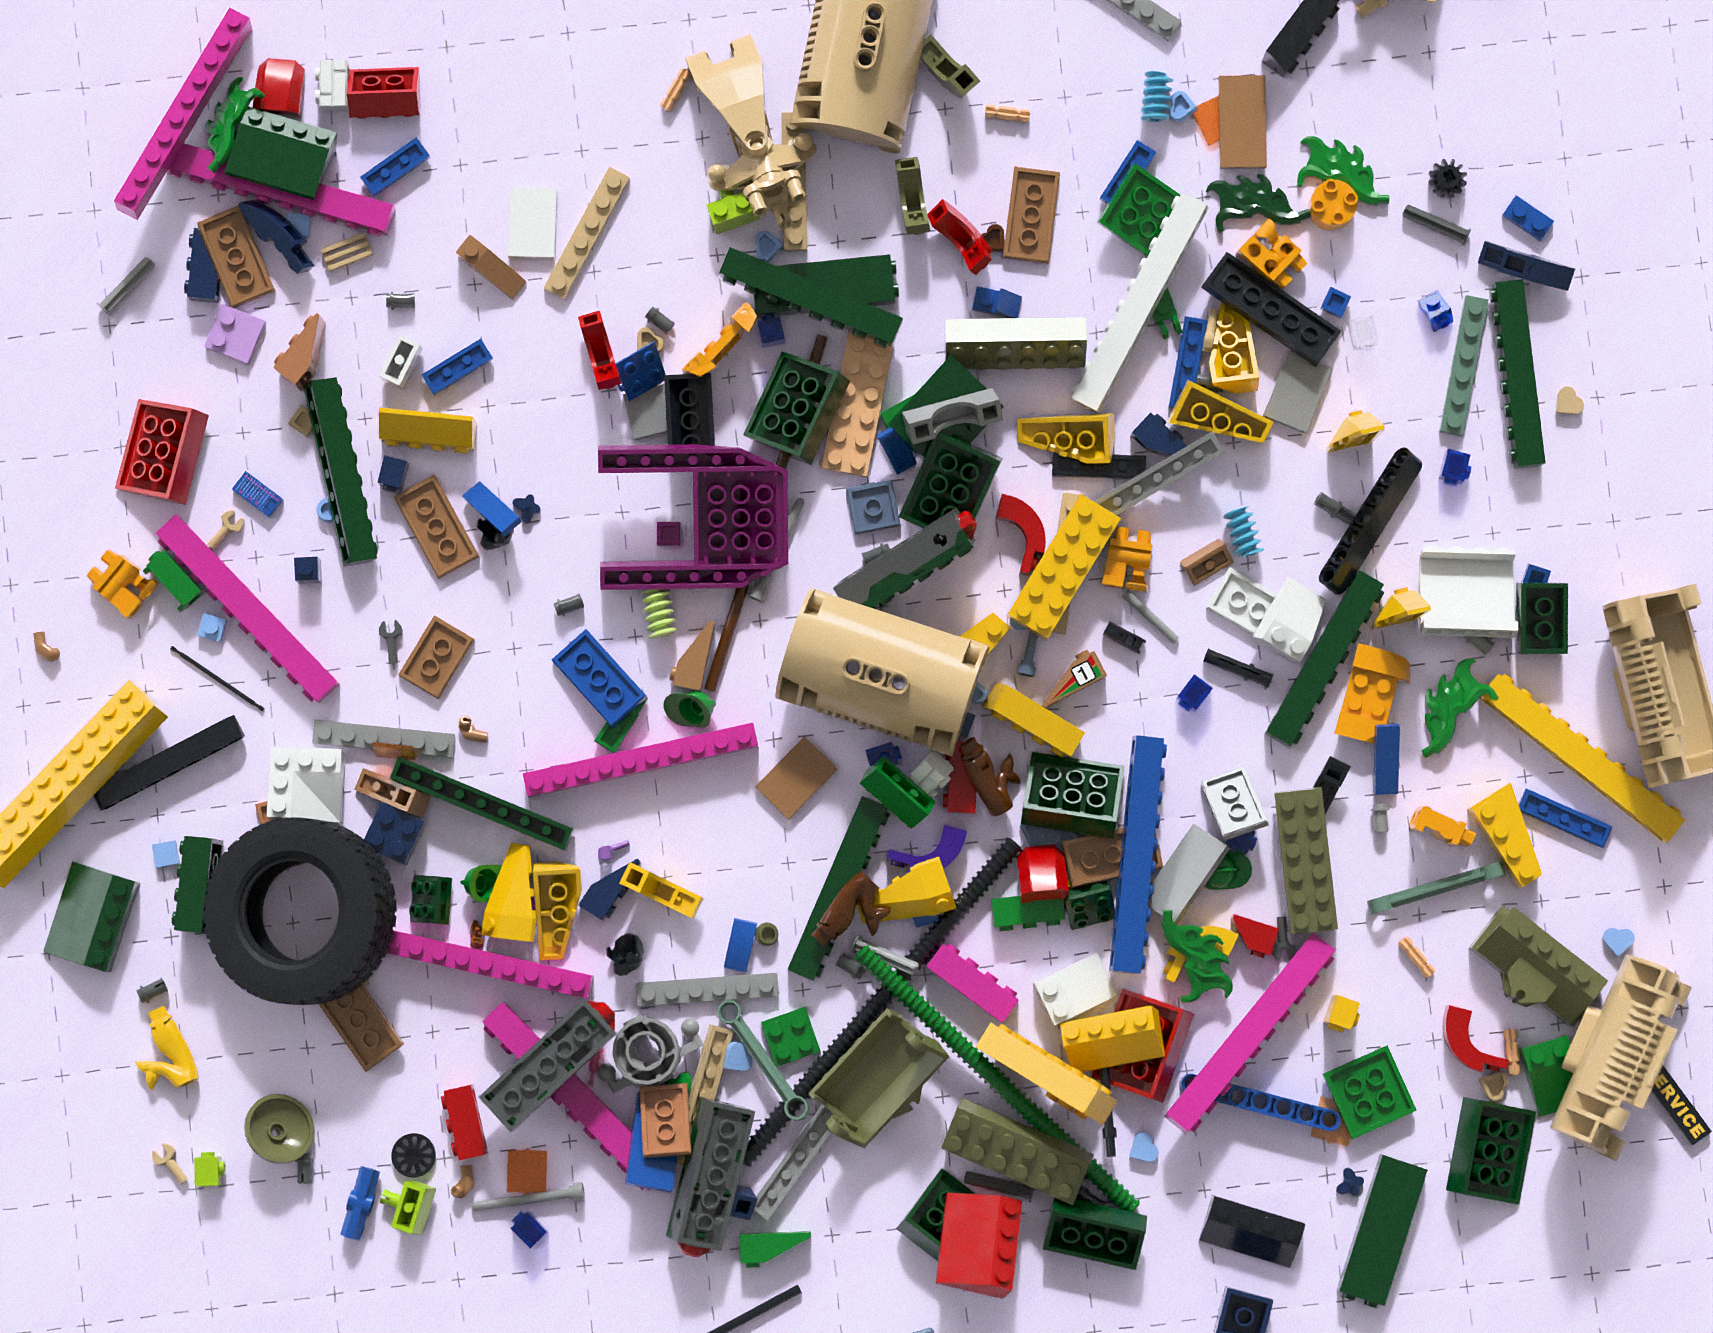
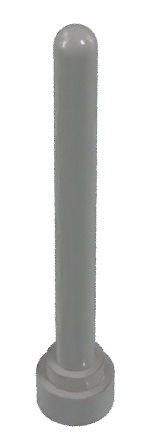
[747,498,805,603]
[471,1182,585,1211]

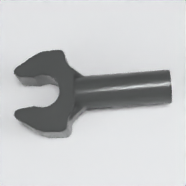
[379,620,403,664]
[1272,916,1296,961]

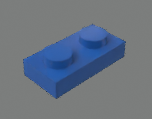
[1502,195,1554,241]

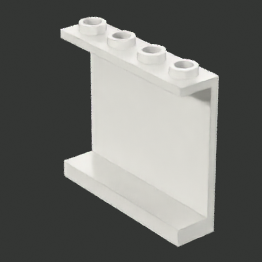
[1419,545,1518,638]

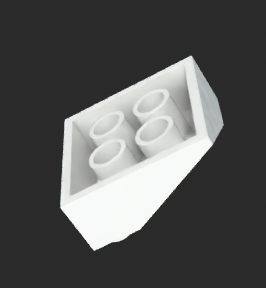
[267,747,345,823]

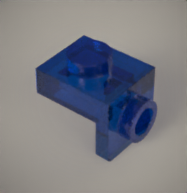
[1417,290,1454,332]

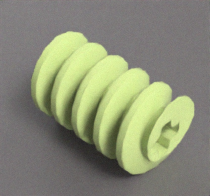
[641,589,676,639]

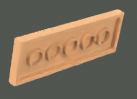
[821,332,894,478]

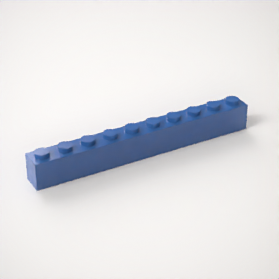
[1109,735,1167,974]

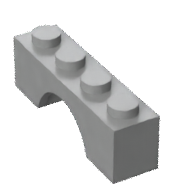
[902,388,1003,444]

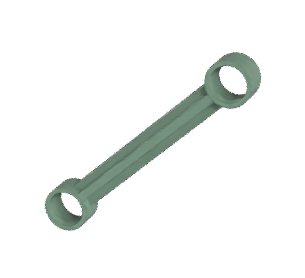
[1366,861,1506,915]
[717,1000,810,1121]

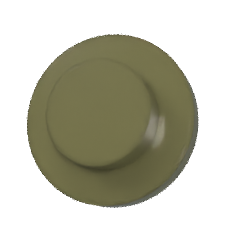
[755,922,779,946]

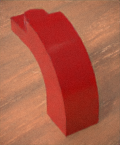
[927,199,992,275]
[578,310,621,390]
[995,494,1046,575]
[1442,1005,1509,1072]

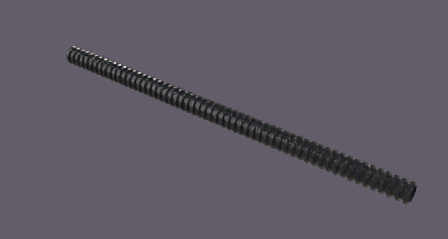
[743,837,1022,1167]

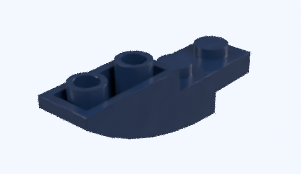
[238,200,315,274]
[1477,240,1576,291]

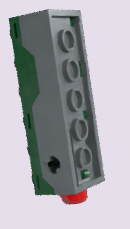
[833,508,977,609]
[478,999,618,1132]
[666,1097,756,1258]

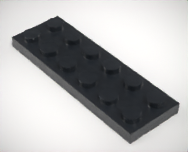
[1201,252,1341,367]

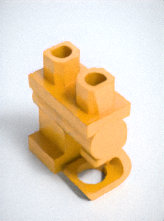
[1236,219,1308,289]
[1102,526,1153,592]
[86,550,159,618]
[1409,806,1476,847]

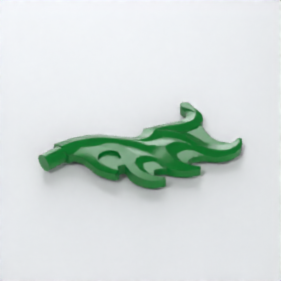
[205,77,265,173]
[1297,136,1390,206]
[1421,658,1498,758]
[1161,910,1233,1003]

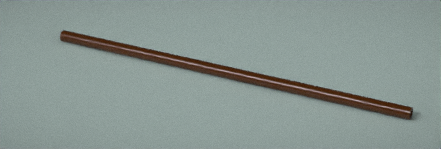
[704,334,828,692]

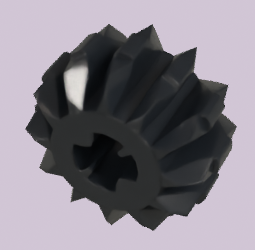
[1428,159,1467,198]

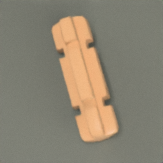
[660,68,691,112]
[985,104,1030,123]
[1398,936,1436,978]
[1503,1029,1521,1075]

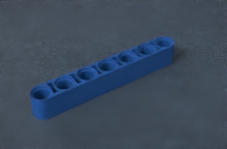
[1179,1073,1341,1131]

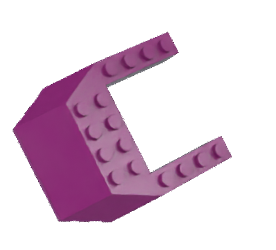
[598,444,788,590]

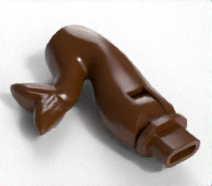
[960,737,1020,816]
[811,871,891,946]

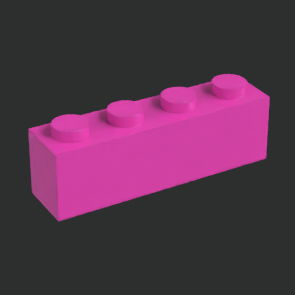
[926,943,1019,1023]

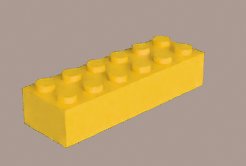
[1006,494,1121,641]
[976,1023,1117,1125]

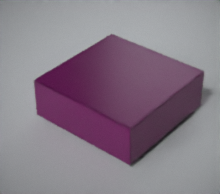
[657,522,681,546]

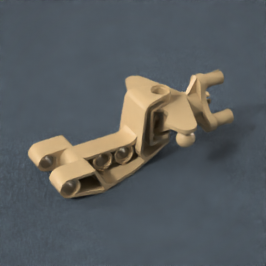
[685,34,817,229]

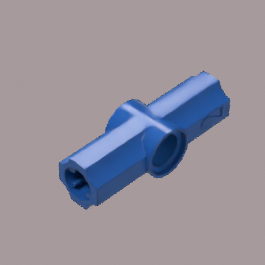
[340,1166,381,1240]

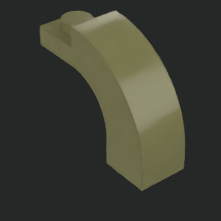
[920,34,980,98]
[895,157,930,235]

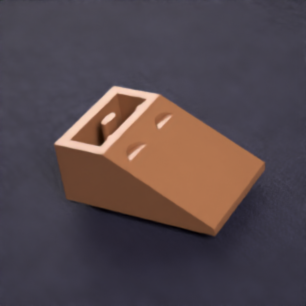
[273,312,326,392]

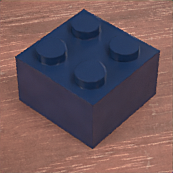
[364,802,427,865]
[1213,1286,1274,1333]

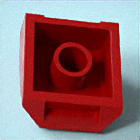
[252,58,305,117]
[1017,844,1069,903]

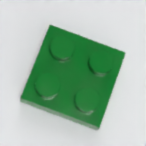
[761,1007,821,1067]

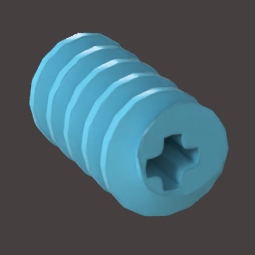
[1140,71,1173,122]
[1223,506,1264,558]

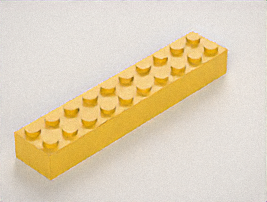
[0,680,168,888]

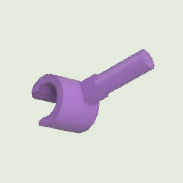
[598,840,630,860]

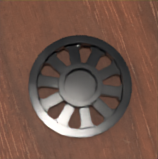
[391,1133,436,1178]

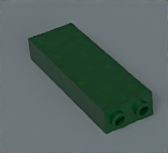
[754,254,899,318]
[1336,1154,1428,1308]

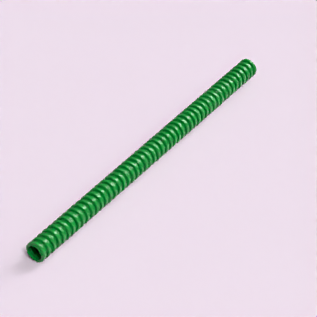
[854,945,1140,1212]

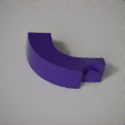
[887,825,967,873]

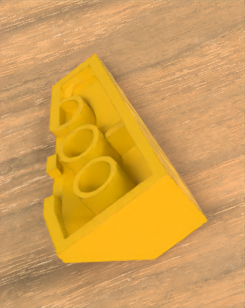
[1209,302,1259,394]
[1326,410,1385,453]
[1017,413,1115,464]
[1371,587,1431,630]
[482,843,536,942]
[856,857,957,923]
[533,861,582,961]

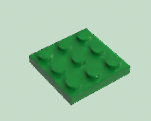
[1096,163,1181,257]
[1322,1045,1417,1139]

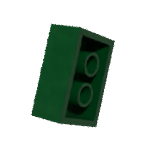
[1516,582,1568,654]

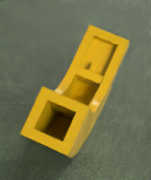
[620,862,704,919]
[1163,926,1239,983]

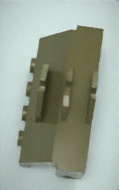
[1468,905,1609,1027]
[808,1008,950,1148]

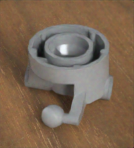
[597,1014,704,1093]

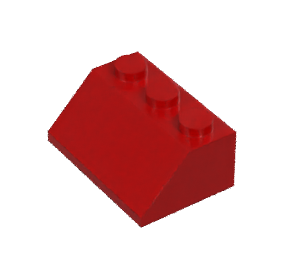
[347,67,420,119]

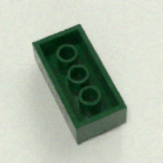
[171,836,224,934]
[1043,1197,1147,1270]

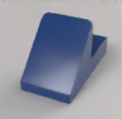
[972,286,1022,318]

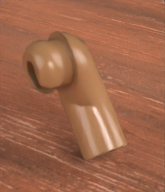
[33,631,60,662]
[458,715,488,743]
[451,1164,474,1198]

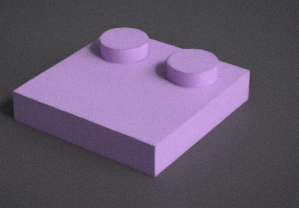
[204,304,266,365]

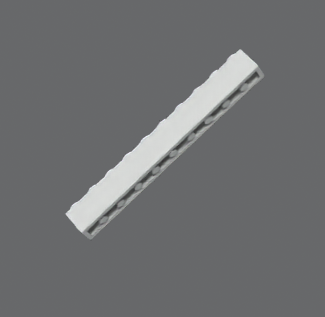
[1071,192,1209,414]

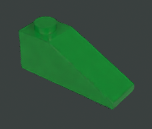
[740,1231,811,1268]

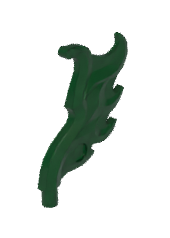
[1205,174,1311,234]

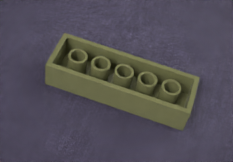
[945,317,1087,370]
[1274,787,1338,935]
[941,1098,1094,1205]

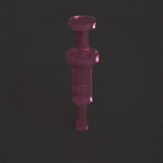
[588,1048,604,1086]

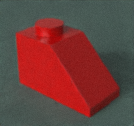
[1231,914,1279,959]

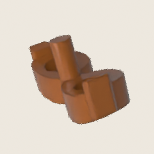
[469,920,484,949]

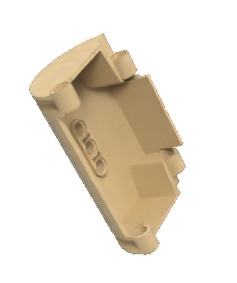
[790,0,933,154]
[1602,584,1713,788]
[775,587,990,756]
[1550,955,1692,1161]

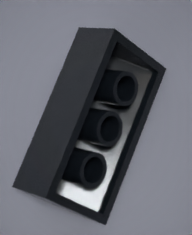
[1261,0,1340,78]
[664,373,715,446]
[1199,1195,1306,1268]

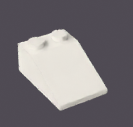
[1253,576,1326,662]
[1033,953,1117,1026]

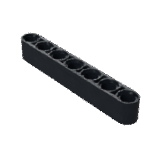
[1318,447,1423,595]
[93,715,245,811]

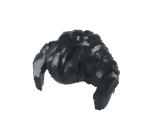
[477,518,514,551]
[606,933,644,976]

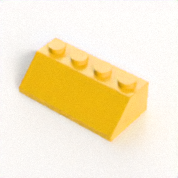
[378,407,477,454]
[1060,1006,1165,1072]

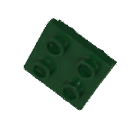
[409,875,452,925]
[1063,880,1115,930]

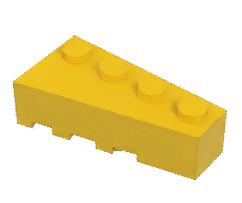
[982,683,1085,758]

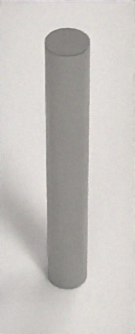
[1122,590,1179,644]

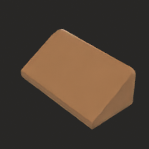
[1180,539,1234,586]

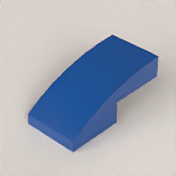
[724,918,757,972]

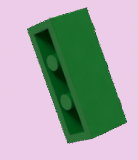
[859,756,936,829]
[991,896,1065,931]

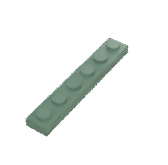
[1439,295,1489,436]

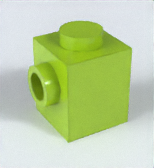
[194,1152,226,1186]

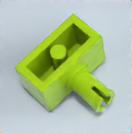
[706,190,760,235]
[380,1181,437,1234]

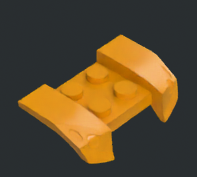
[682,302,757,377]
[1334,643,1410,743]

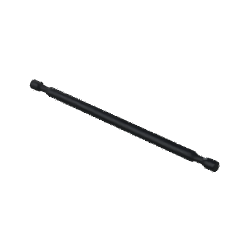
[170,645,265,712]

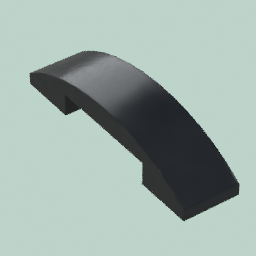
[1312,756,1351,815]

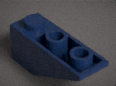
[184,228,221,303]
[1130,412,1187,457]
[578,859,642,921]

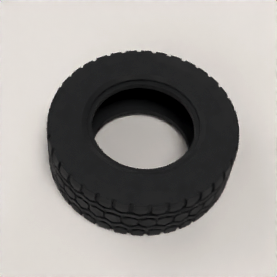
[203,817,397,1005]

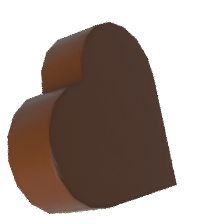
[981,224,1004,252]

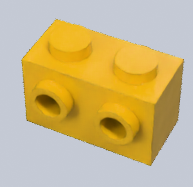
[1323,995,1360,1033]

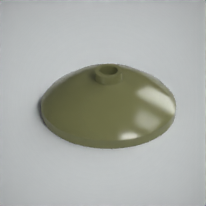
[244,1094,314,1164]

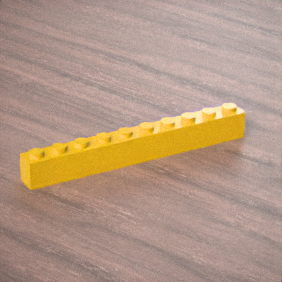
[1479,674,1685,843]

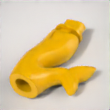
[135,1006,199,1090]

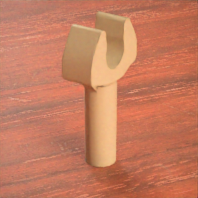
[1202,309,1219,353]
[207,510,245,550]
[152,1143,188,1184]

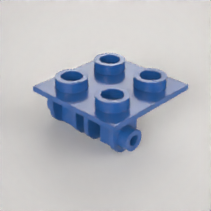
[615,341,666,401]

